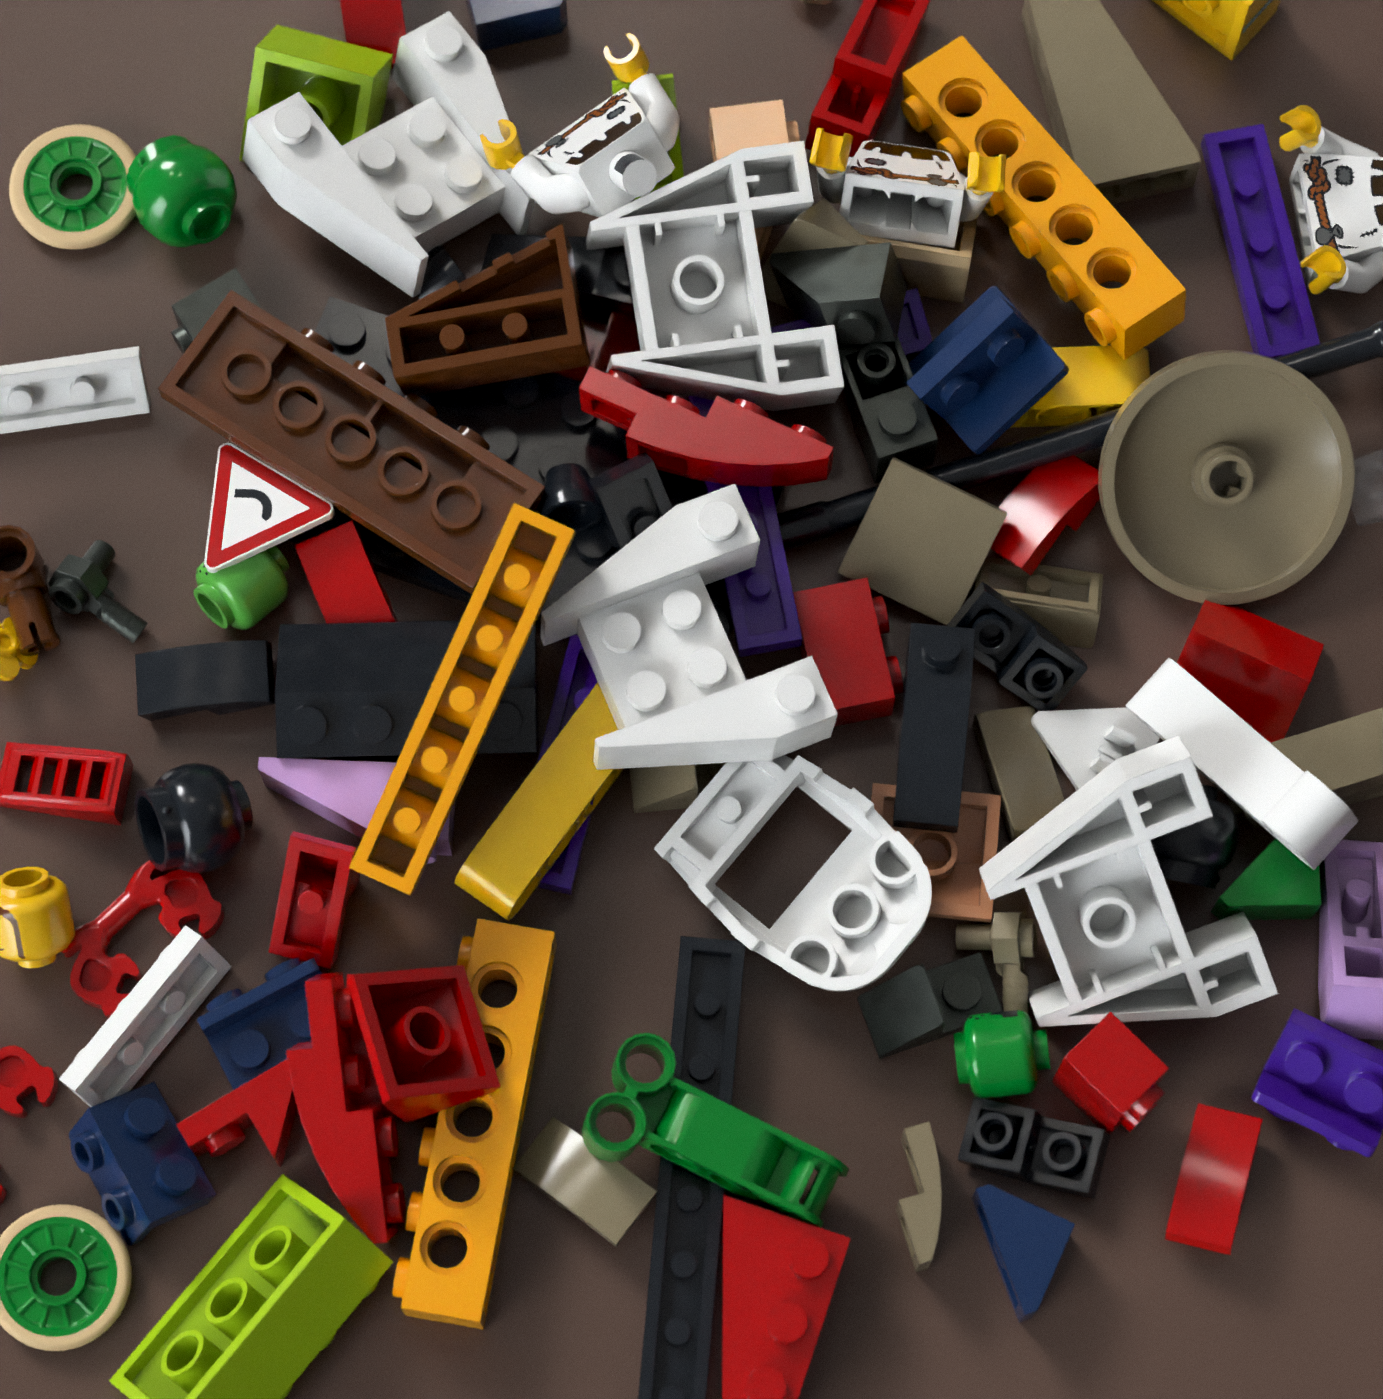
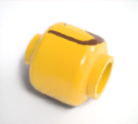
[0,867,75,968]

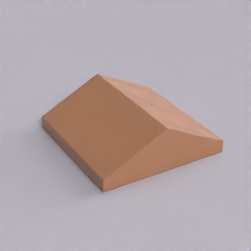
[871,783,1001,923]

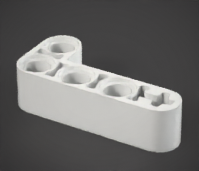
[1125,658,1358,870]

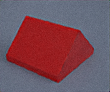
[1177,600,1324,743]
[347,965,501,1123]

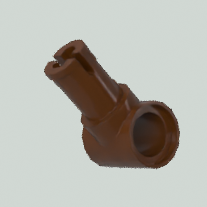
[0,525,60,656]

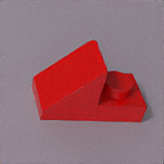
[268,831,360,969]
[176,1059,297,1167]

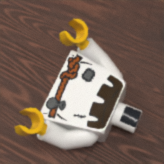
[480,33,680,217]
[1279,105,1383,295]
[809,128,1006,248]

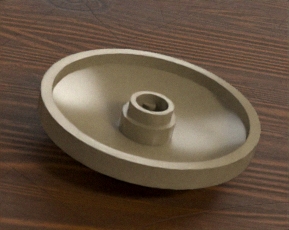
[1098,350,1355,605]

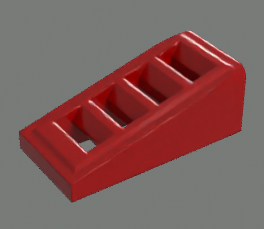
[0,742,134,826]

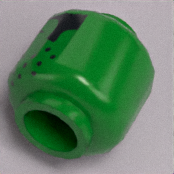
[954,1010,1051,1098]

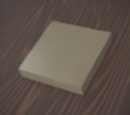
[837,457,1007,625]

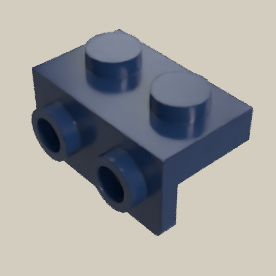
[69,1082,216,1246]

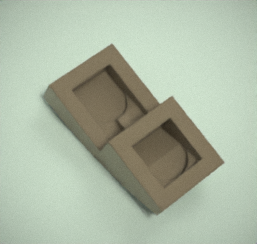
[512,1117,657,1247]
[896,1121,942,1273]

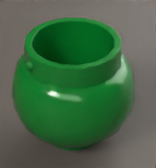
[126,135,238,248]

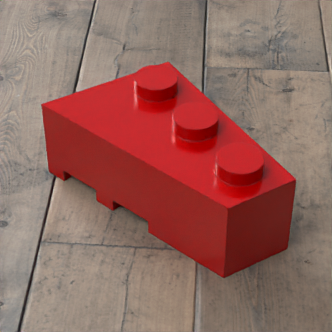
[722,1195,851,1399]

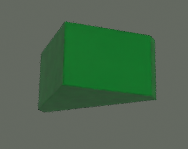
[1211,838,1321,920]

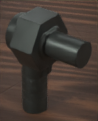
[48,540,148,643]

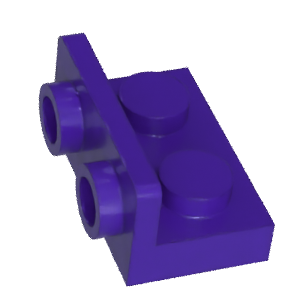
[1251,1008,1383,1157]

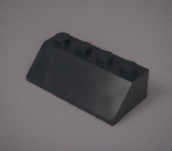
[275,620,539,758]

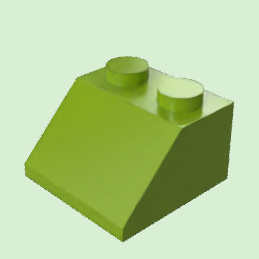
[239,24,393,162]

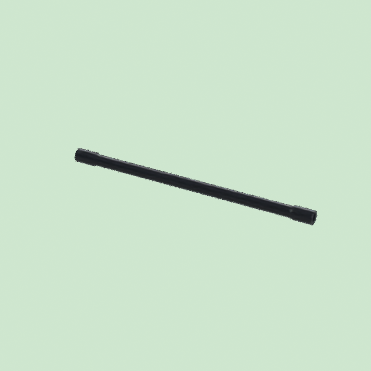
[777,320,1383,551]

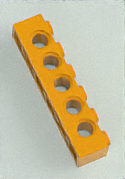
[901,35,1186,360]
[349,503,576,895]
[392,918,557,1330]

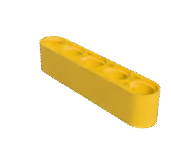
[454,682,623,921]

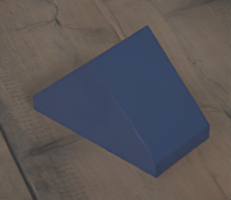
[466,0,568,51]
[971,1184,1075,1323]

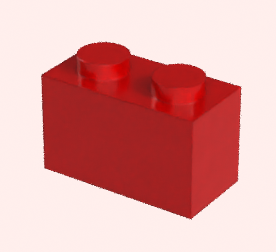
[793,578,903,727]
[1052,1011,1169,1135]

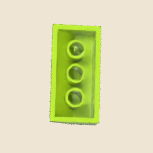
[109,1174,393,1399]

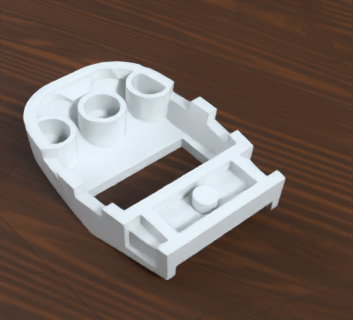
[654,755,932,992]

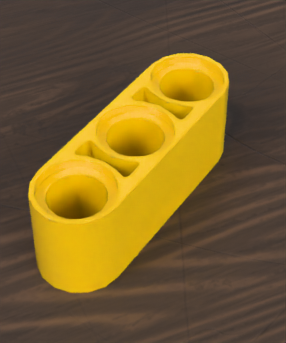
[1010,345,1150,428]

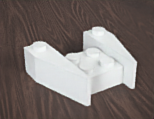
[243,11,535,298]
[586,141,844,411]
[540,484,838,770]
[979,736,1278,1027]

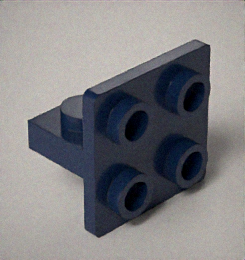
[906,286,1069,454]

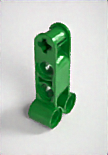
[582,1033,849,1228]

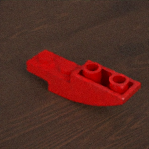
[579,366,834,487]
[286,972,406,1244]

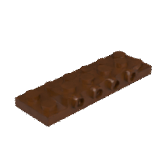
[158,290,546,594]

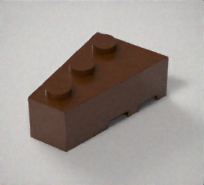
[385,223,591,396]

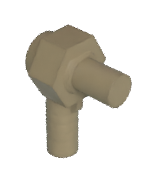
[956,912,1038,1015]

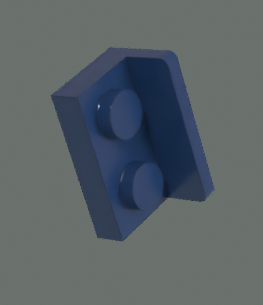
[197,958,322,1090]

